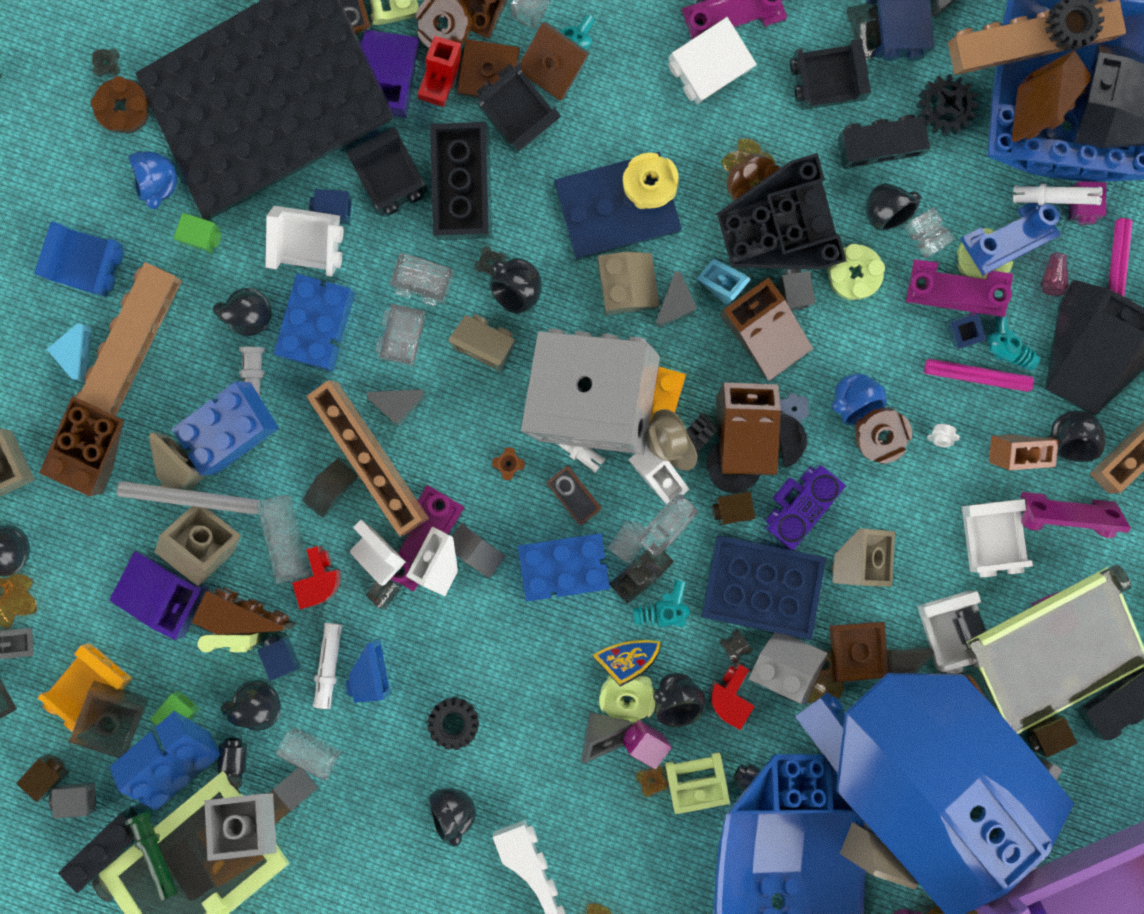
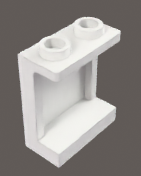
[668,17,757,105]
[266,206,344,277]
[962,499,1033,577]
[917,590,997,674]

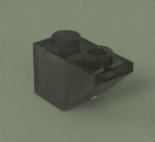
[609,541,674,604]

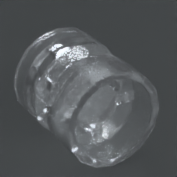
[904,207,956,259]

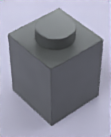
[778,269,815,311]
[49,783,96,818]

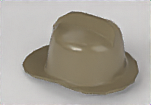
[645,409,697,471]

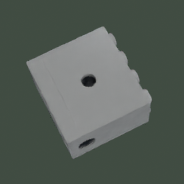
[521,329,660,455]

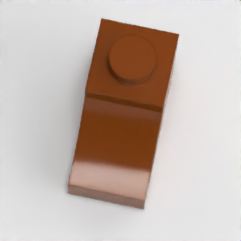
[989,434,1059,470]

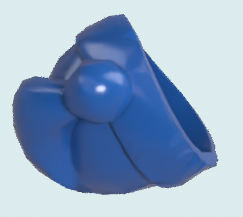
[128,151,177,209]
[832,373,887,425]

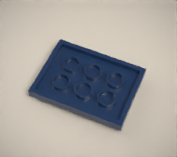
[554,151,682,260]
[701,535,826,640]

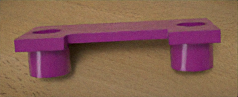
[682,0,787,39]
[906,259,1014,317]
[391,485,465,592]
[1020,492,1131,538]

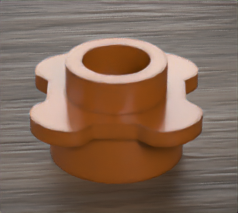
[492,447,525,480]

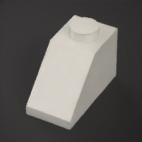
[629,445,690,507]
[406,527,458,596]

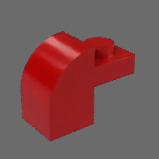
[418,35,461,107]
[292,546,341,609]
[709,662,755,731]

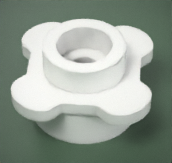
[927,424,960,447]

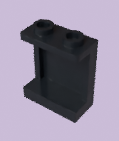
[790,39,871,110]
[475,63,561,153]
[346,127,428,216]

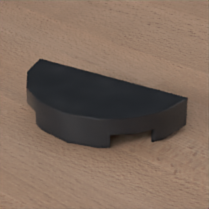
[779,413,807,468]

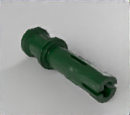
[125,811,178,901]

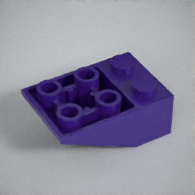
[361,30,420,118]
[109,551,209,640]

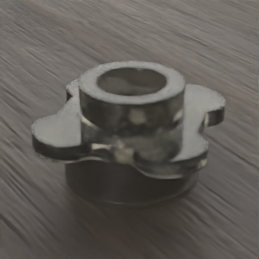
[92,49,120,77]
[475,246,507,277]

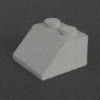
[749,633,828,705]

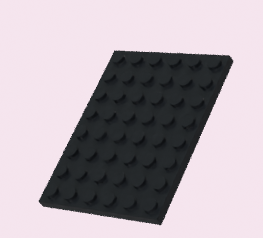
[135,0,396,221]

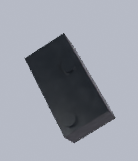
[430,122,492,240]

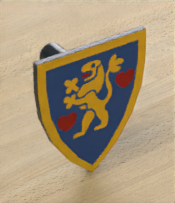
[592,640,661,687]

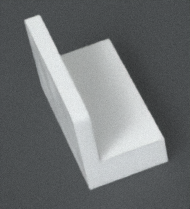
[350,520,405,586]

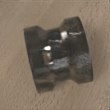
[719,629,752,664]

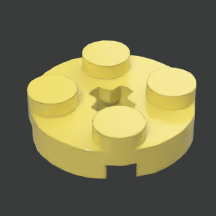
[623,153,678,209]

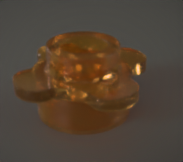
[636,765,668,797]

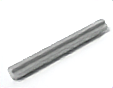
[116,481,260,515]

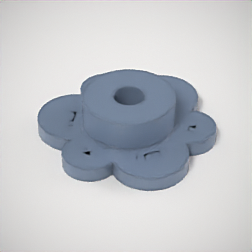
[780,393,809,423]

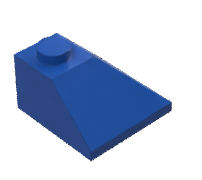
[346,639,391,703]

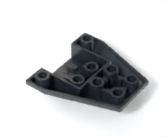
[1074,43,1144,149]
[716,153,847,270]
[1045,280,1144,416]

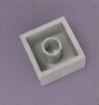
[204,793,277,861]

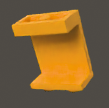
[38,643,133,734]

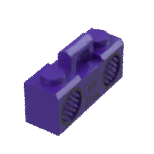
[764,465,846,550]

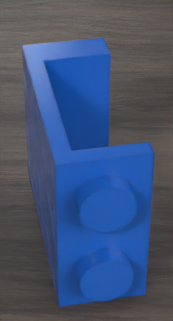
[34,221,124,297]

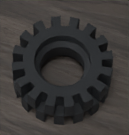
[1045,0,1104,51]
[686,413,719,453]
[427,697,479,750]

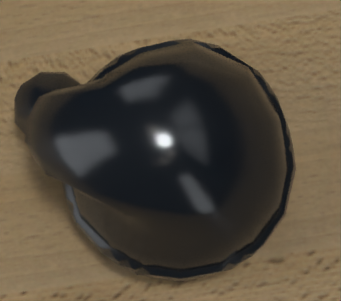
[866,183,921,231]
[489,258,542,314]
[213,288,272,336]
[1047,411,1105,462]
[0,525,30,576]
[653,672,706,727]
[221,680,281,731]
[429,788,476,847]

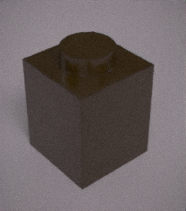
[711,491,756,525]
[1027,714,1078,757]
[16,754,69,803]

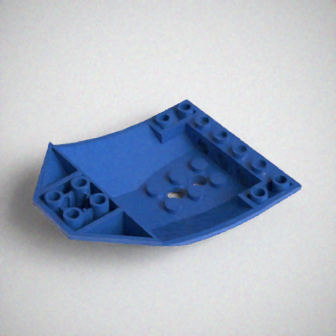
[987,0,1144,182]
[836,673,1074,914]
[714,754,865,914]

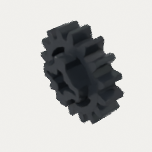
[916,74,978,136]

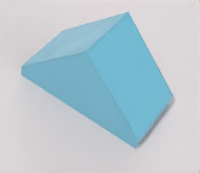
[696,259,750,307]
[47,324,92,382]

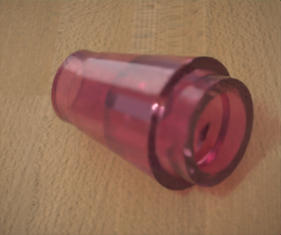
[1040,253,1069,296]

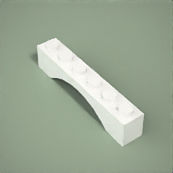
[493,820,566,914]

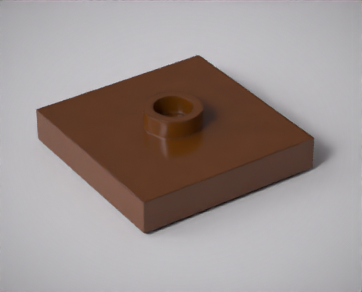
[520,22,590,101]
[457,39,520,98]
[829,621,889,682]

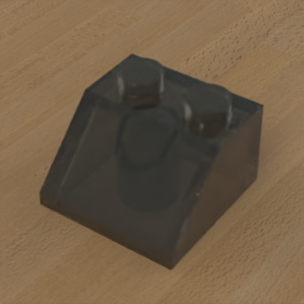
[69,681,148,758]

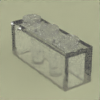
[256,495,310,584]

